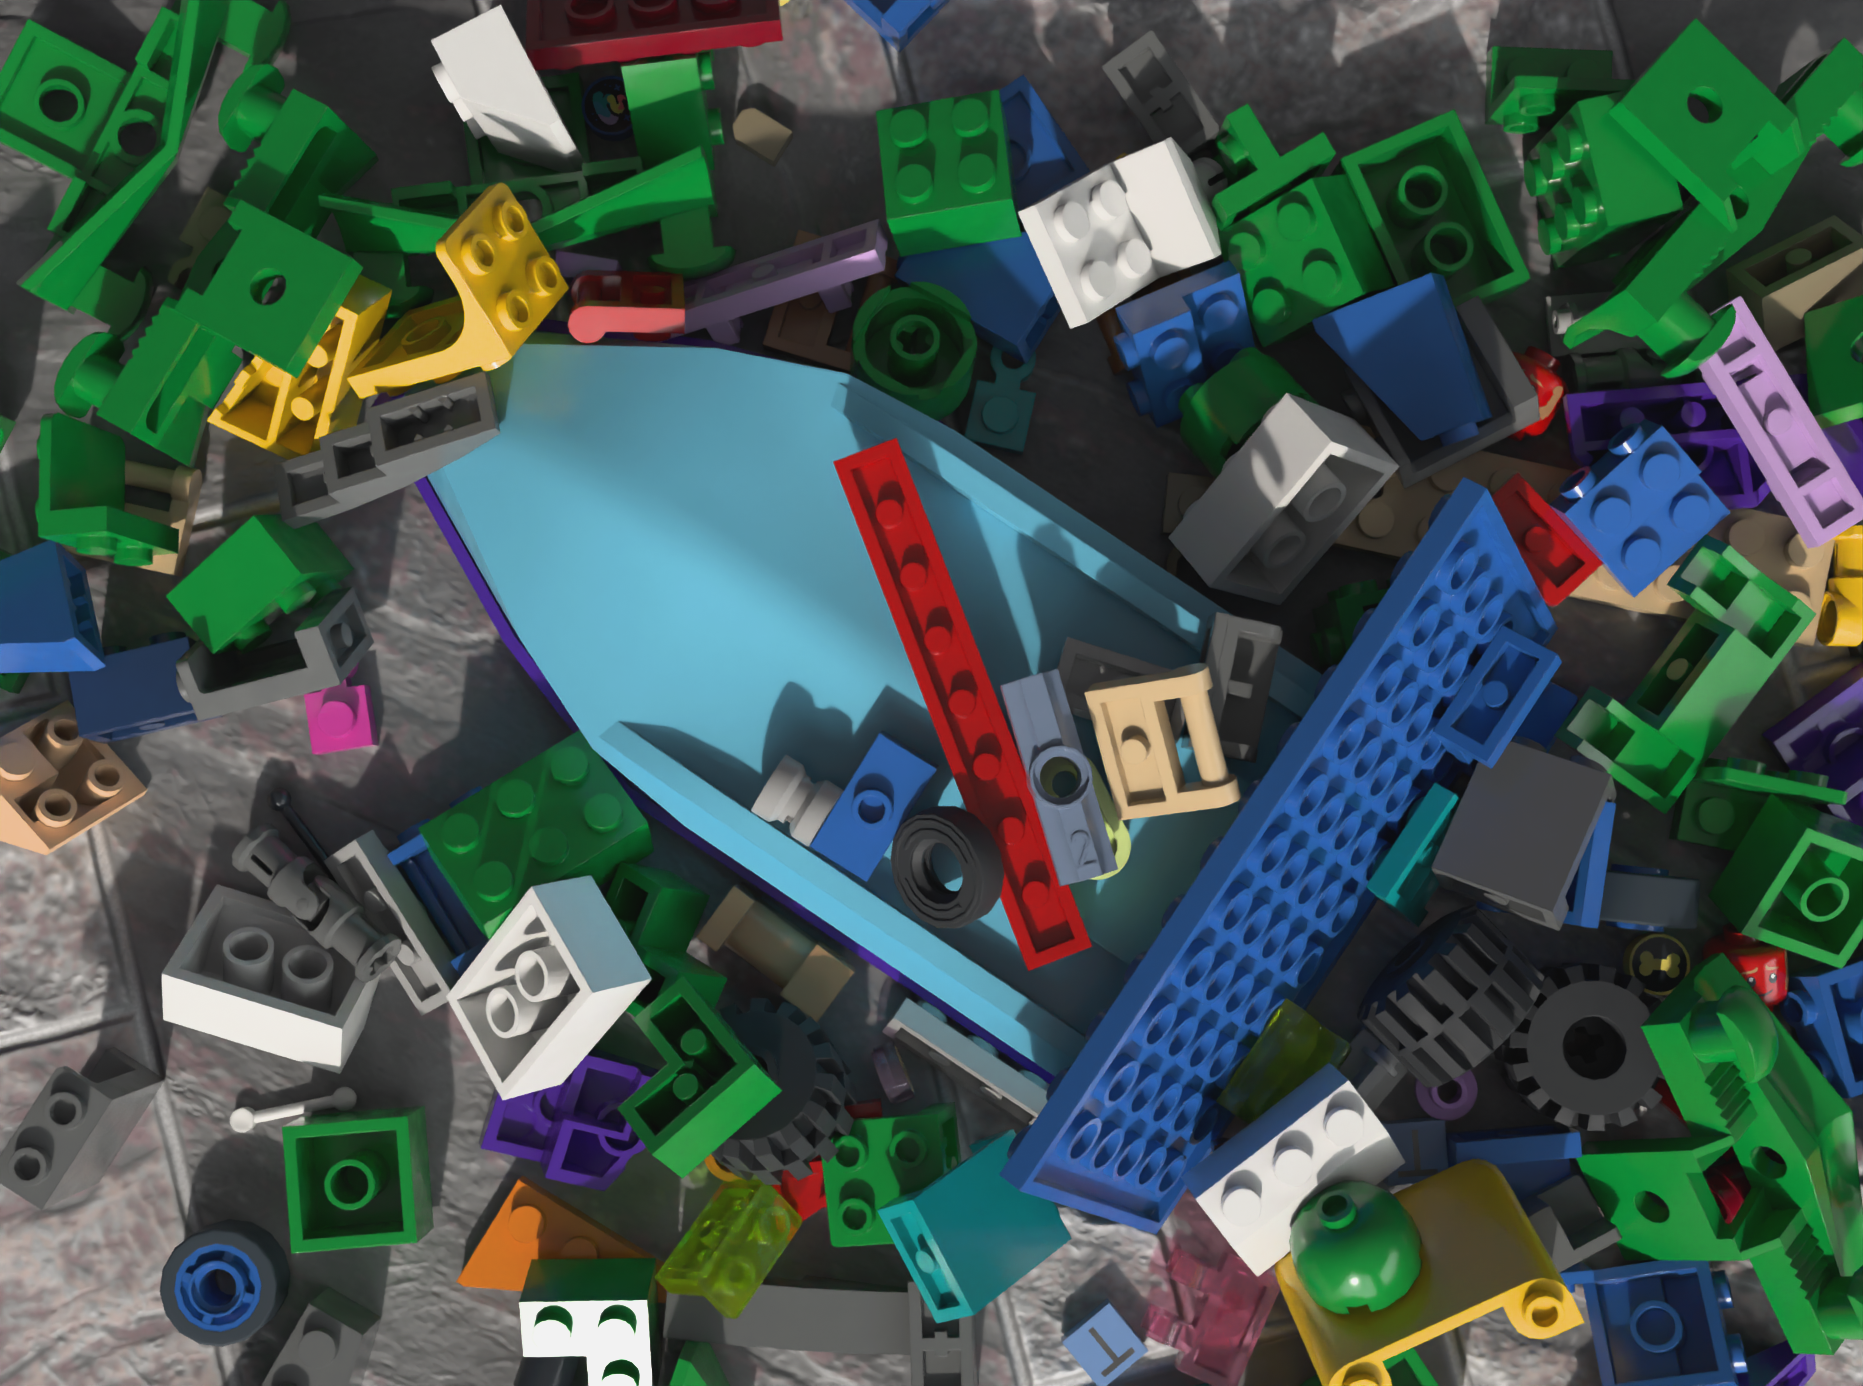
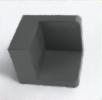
[1519,1173,1622,1272]

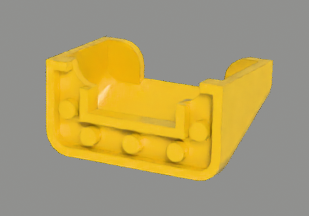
[1274,1159,1584,1386]

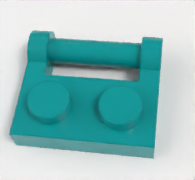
[1366,783,1461,928]

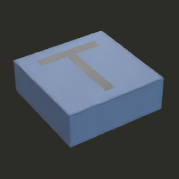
[1380,1117,1448,1186]
[1061,1298,1149,1386]

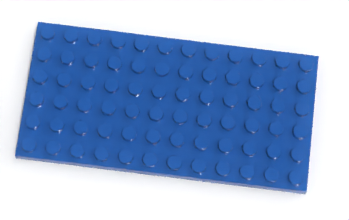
[999,477,1558,1235]

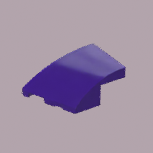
[1762,662,1863,827]
[479,1048,660,1192]

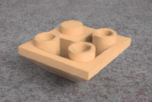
[0,700,148,855]

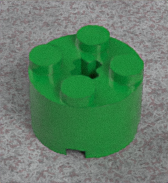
[850,281,977,421]
[1178,347,1318,479]

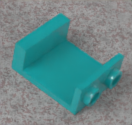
[877,1129,1072,1323]

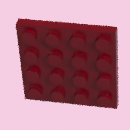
[526,0,783,71]

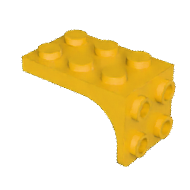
[346,182,569,399]

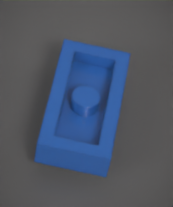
[810,730,939,882]

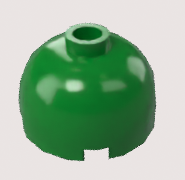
[1289,1180,1423,1314]

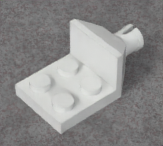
[1018,137,1228,329]

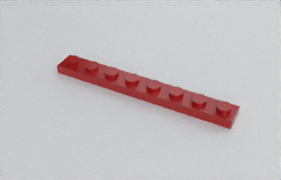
[833,438,1092,971]

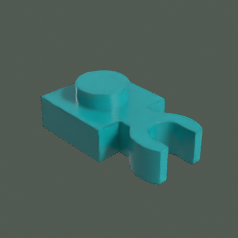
[964,346,1036,455]

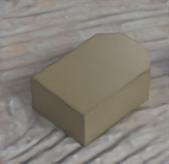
[732,108,793,167]

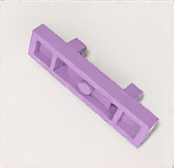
[658,219,888,345]
[1699,296,1863,548]

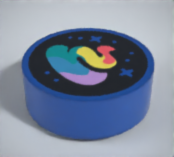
[581,76,634,141]

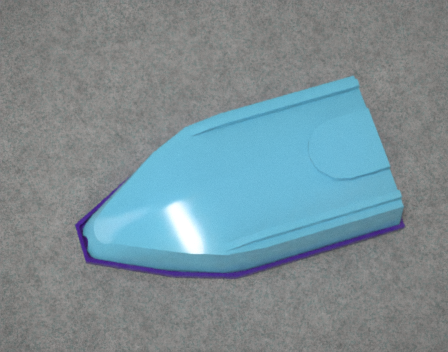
[372,319,1322,1084]

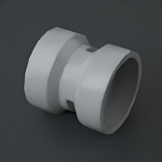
[751,755,844,847]

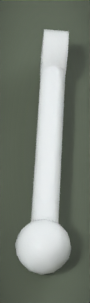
[230,1087,357,1133]

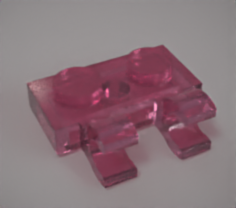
[1140,1247,1280,1386]

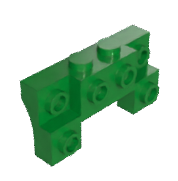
[1554,535,1816,814]

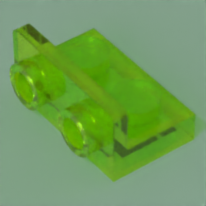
[1216,998,1352,1124]
[654,1179,802,1319]

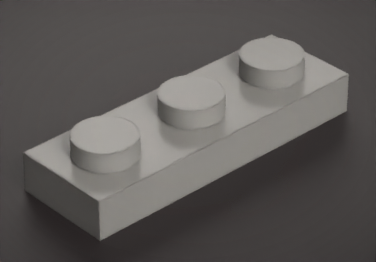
[324,830,460,1016]
[882,997,1049,1127]

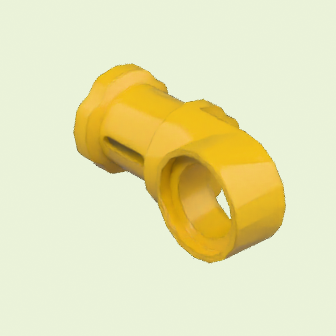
[1816,525,1863,647]

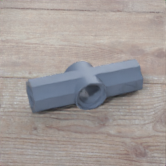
[1000,669,1118,886]

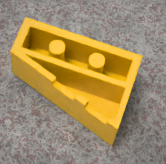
[207,275,392,460]

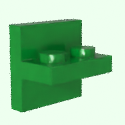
[1210,103,1336,233]

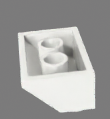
[431,5,585,173]
[162,884,381,1074]
[1181,1063,1405,1277]

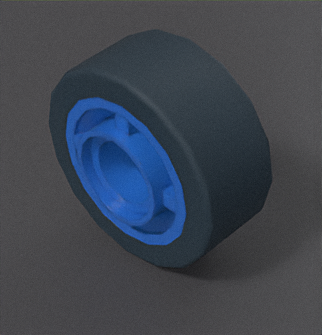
[1599,864,1701,932]
[160,1219,290,1347]

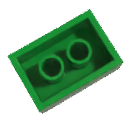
[1523,90,1684,270]
[1330,109,1531,310]
[418,730,654,942]

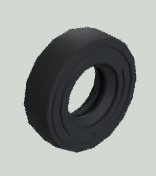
[890,806,1004,928]

